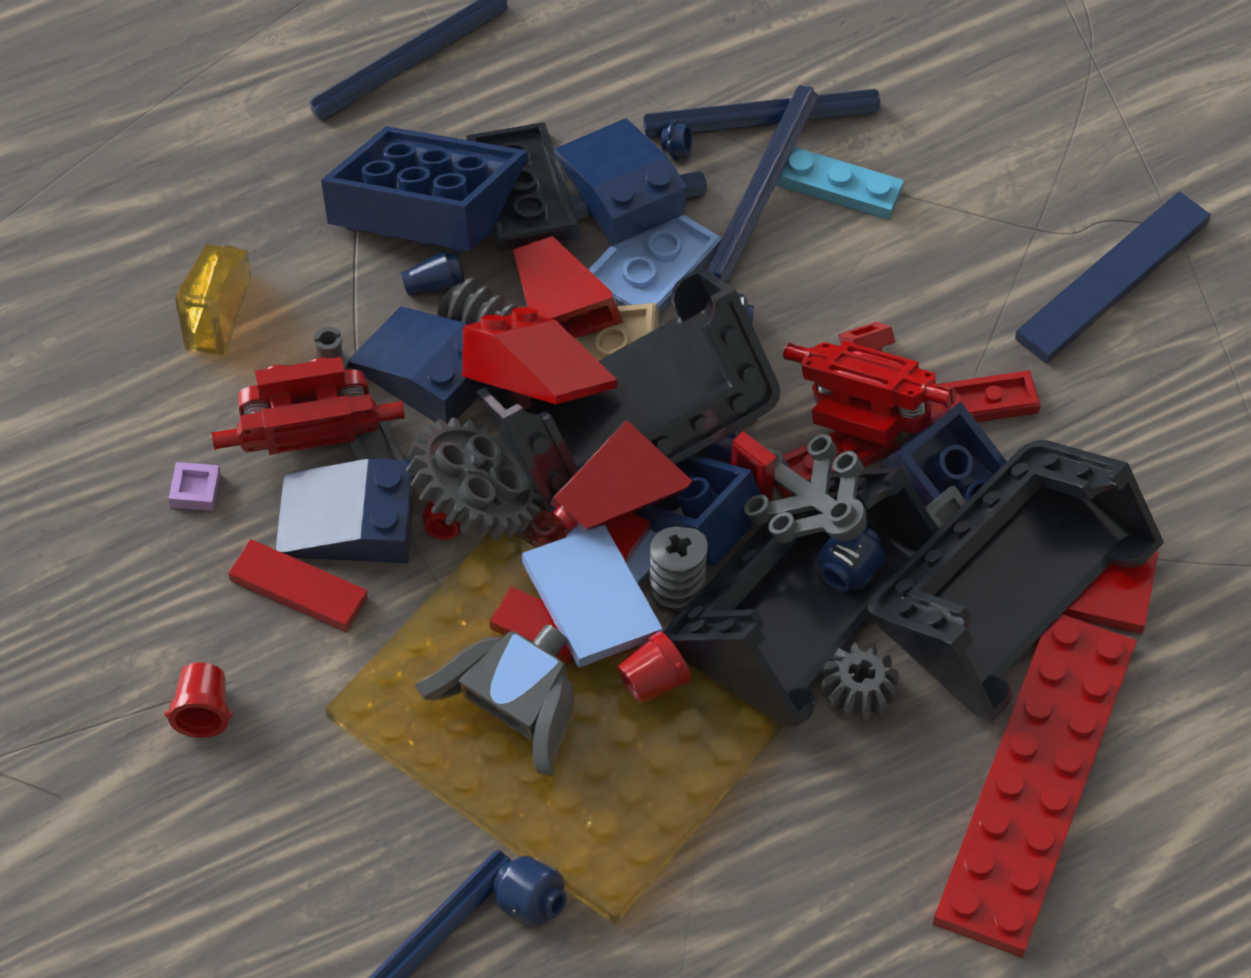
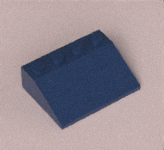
[321,126,528,252]

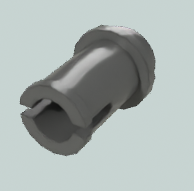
[314,327,348,371]

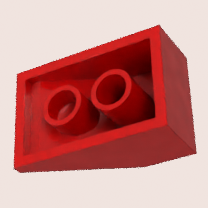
[462,307,617,404]

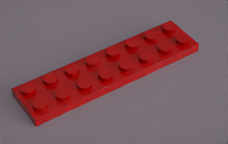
[932,614,1137,958]

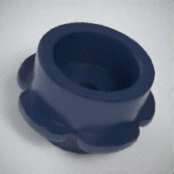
[661,120,692,161]

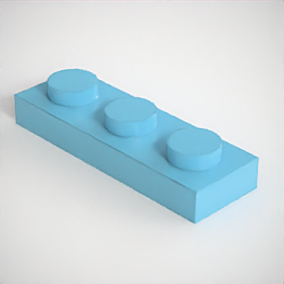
[776,147,904,220]

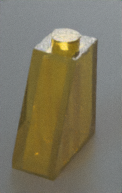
[175,244,251,356]

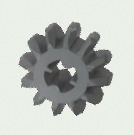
[821,642,899,723]

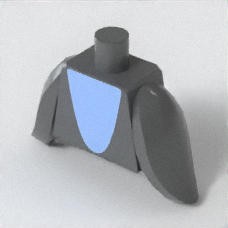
[414,624,575,776]

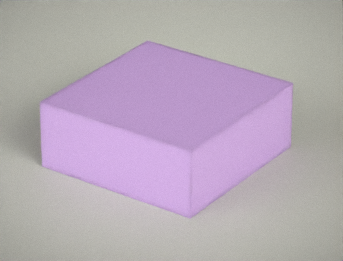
[169,462,221,511]

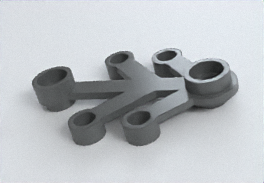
[744,434,867,543]

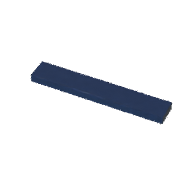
[1015,191,1211,364]

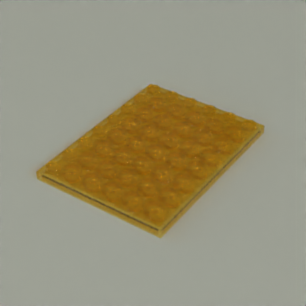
[325,534,784,925]

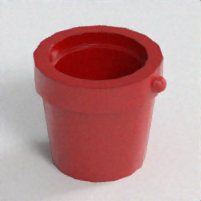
[617,631,692,705]
[164,662,233,738]

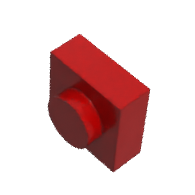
[838,321,896,352]

